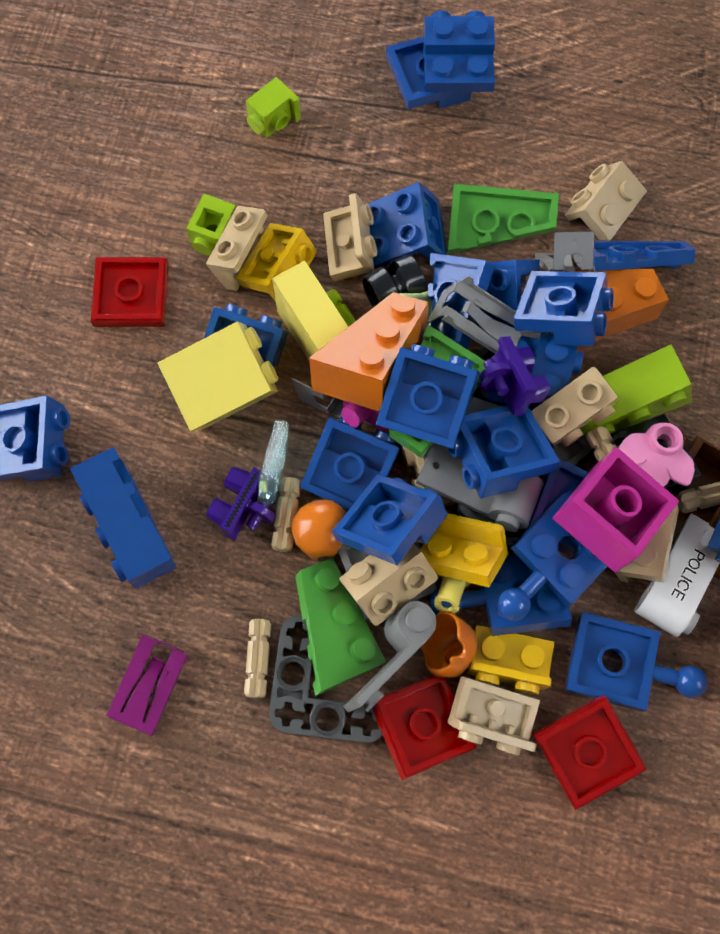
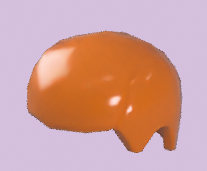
[291,500,347,560]
[421,612,478,677]

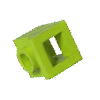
[246,77,301,138]
[186,194,236,256]

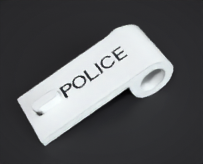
[634,513,719,637]

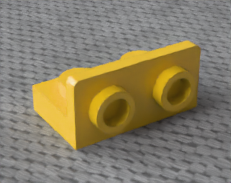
[236,223,317,302]
[420,513,508,588]
[467,625,555,695]

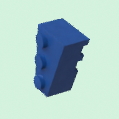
[70,447,177,589]

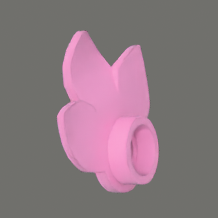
[618,423,695,487]

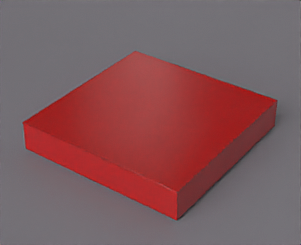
[90,257,169,327]
[372,676,477,781]
[532,695,647,810]

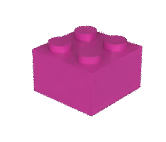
[552,447,679,572]

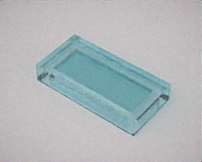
[259,420,290,504]

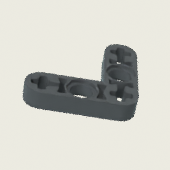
[269,616,383,744]

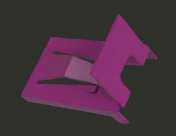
[106,632,189,736]

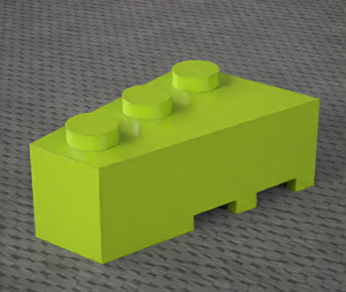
[581,344,692,441]

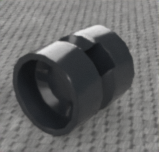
[361,254,428,308]

